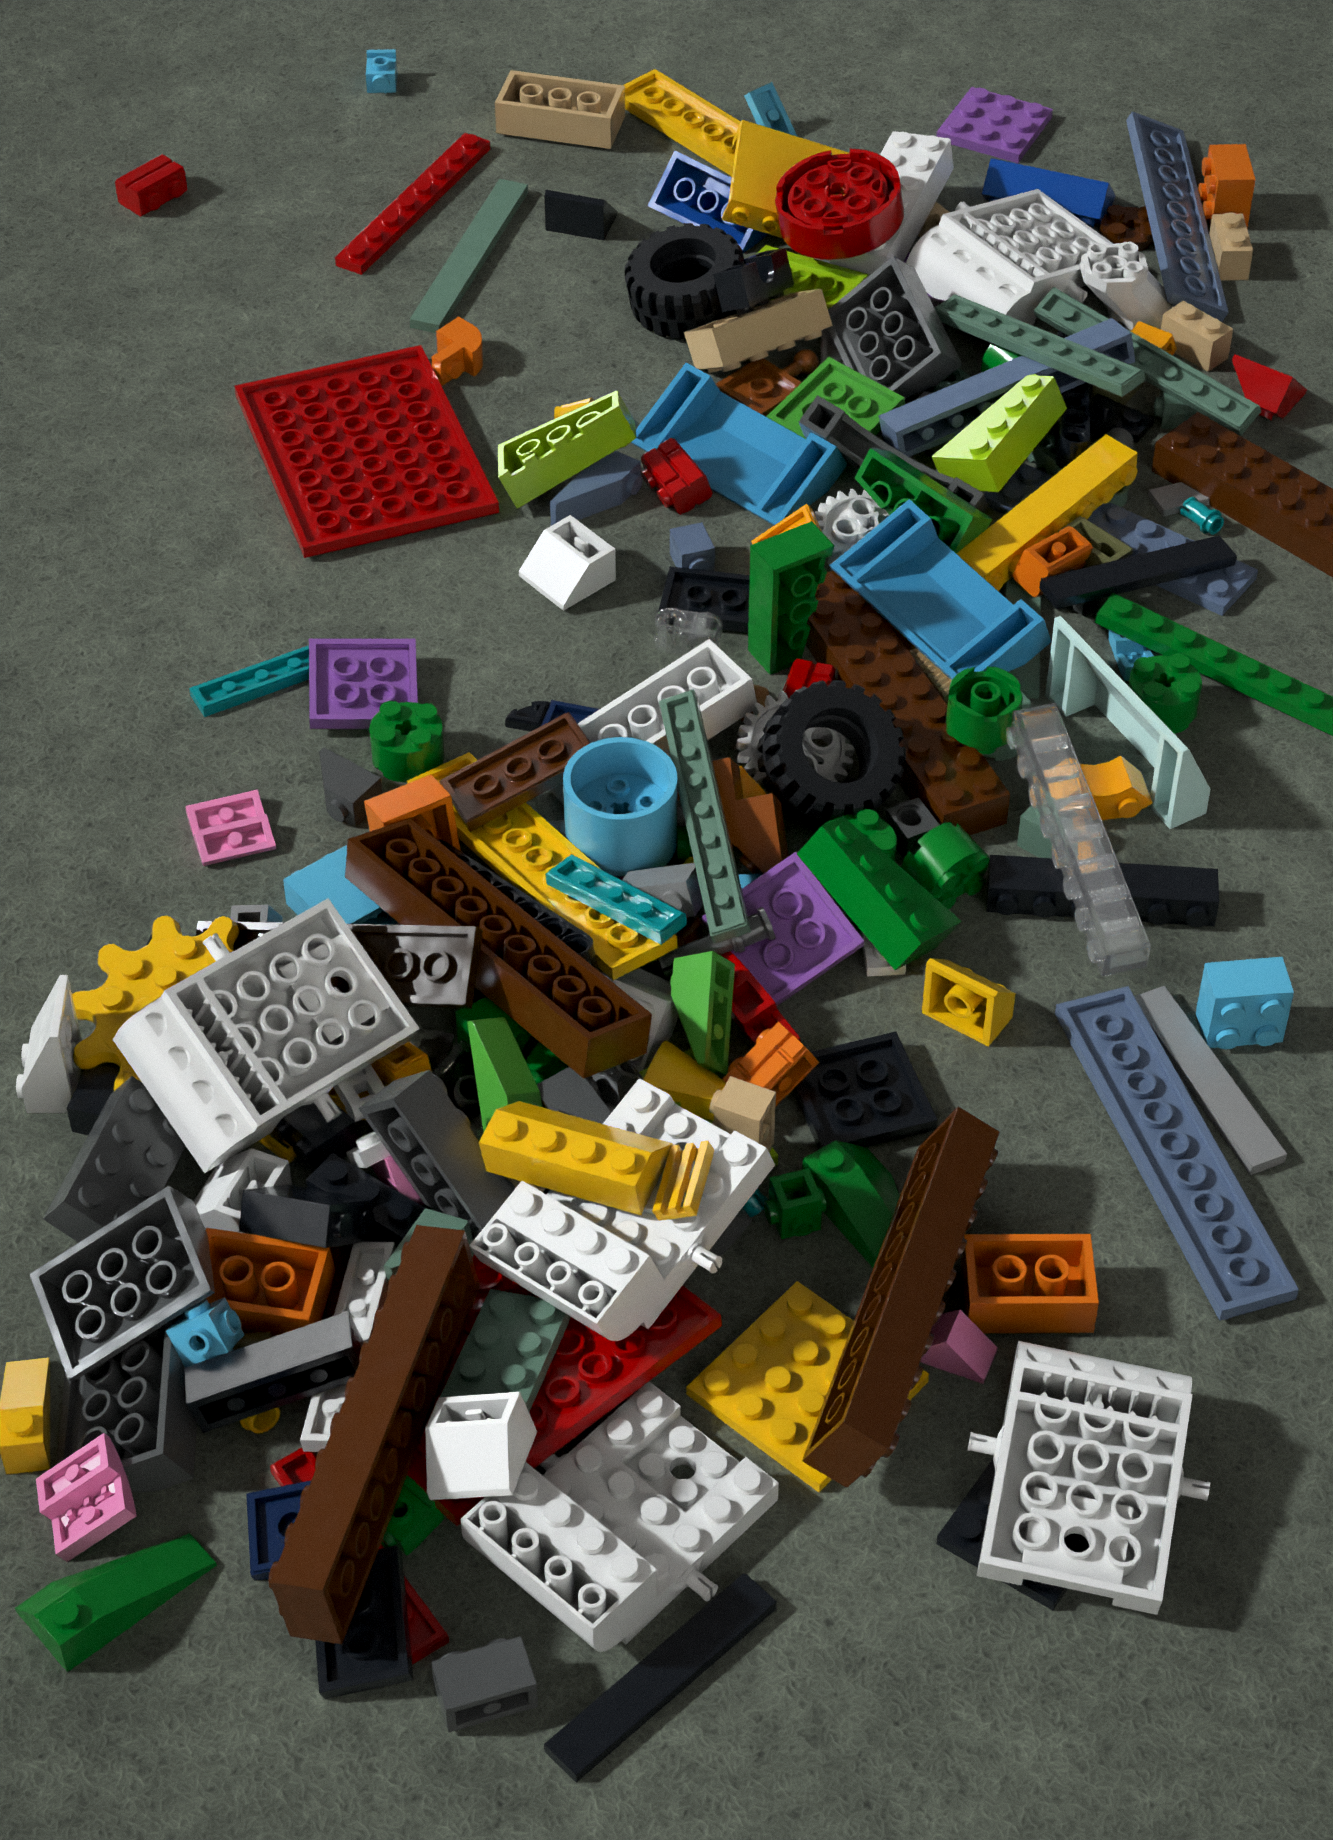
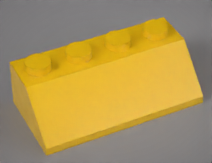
[478,1101,673,1215]

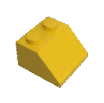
[922,958,1016,1047]

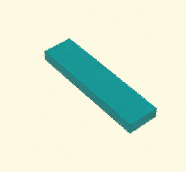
[189,645,309,717]
[546,854,687,945]

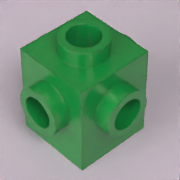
[764,1168,827,1239]

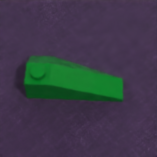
[802,1140,900,1268]
[15,1533,217,1672]

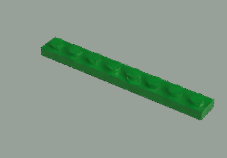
[1095,593,1333,736]

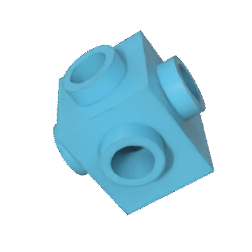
[166,1297,244,1367]

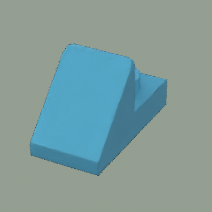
[744,82,798,137]

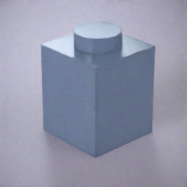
[670,522,715,571]

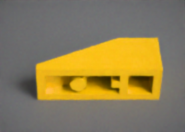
[0,1358,50,1475]

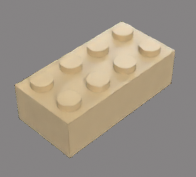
[495,70,625,149]
[684,289,833,373]

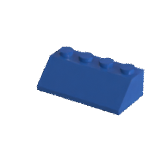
[648,151,769,253]
[982,158,1116,228]

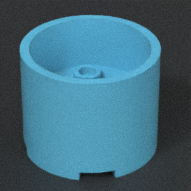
[563,737,678,877]

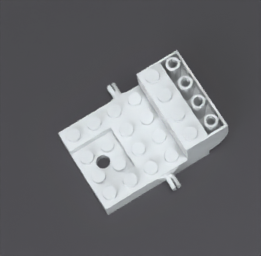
[906,189,1113,325]
[113,898,420,1173]
[469,1078,775,1341]
[967,1341,1210,1615]
[461,1382,779,1652]

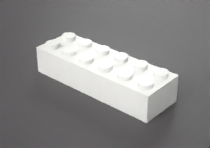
[829,131,954,275]
[550,639,757,805]

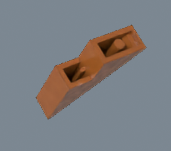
[677,757,789,874]

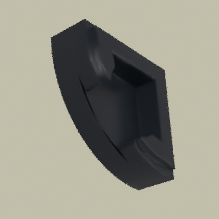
[505,701,550,732]

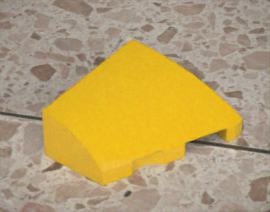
[643,1041,726,1120]

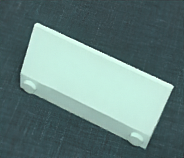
[1045,616,1211,829]

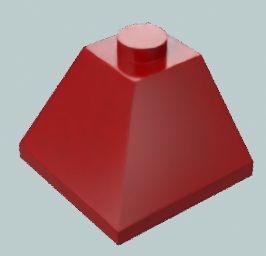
[1232,354,1307,421]

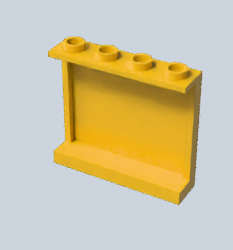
[722,120,849,238]

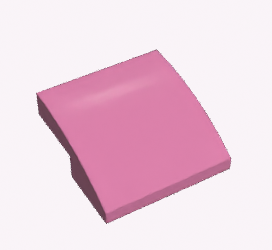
[186,789,276,866]
[36,1433,137,1562]

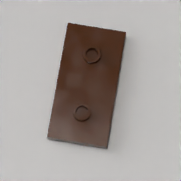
[439,712,591,832]

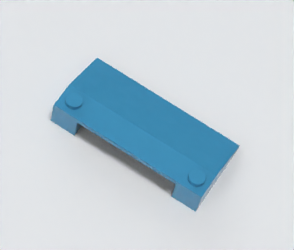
[631,362,848,525]
[830,499,1052,680]

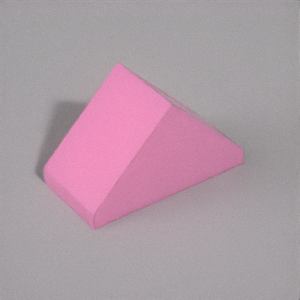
[920,1309,998,1384]

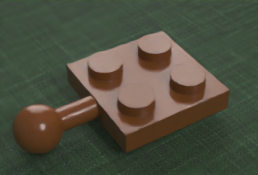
[716,349,819,417]

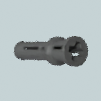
[657,907,776,979]

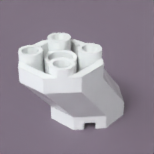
[1080,242,1173,330]

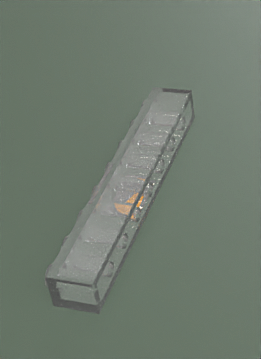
[1006,703,1151,976]

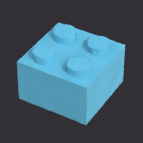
[1196,957,1294,1049]

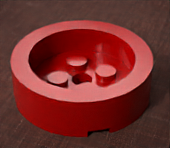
[775,148,904,260]

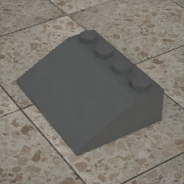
[828,256,962,399]
[29,1186,215,1382]
[56,1314,197,1493]

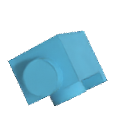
[366,49,397,93]

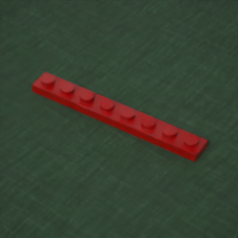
[335,133,491,275]

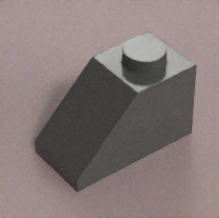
[319,748,383,828]

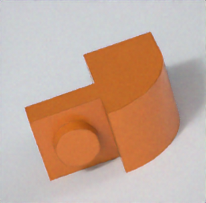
[431,317,483,386]

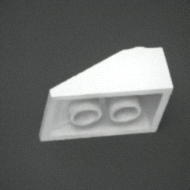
[16,975,82,1113]

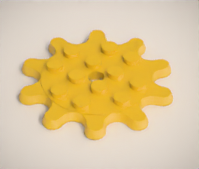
[72,916,239,1091]

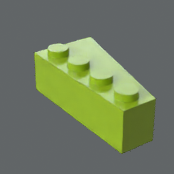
[931,374,1067,492]
[498,390,637,509]

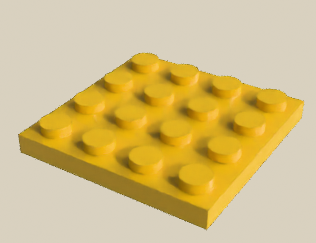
[686,1281,929,1492]

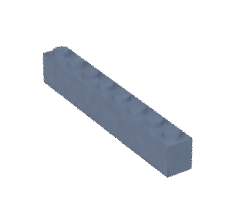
[879,318,1135,457]

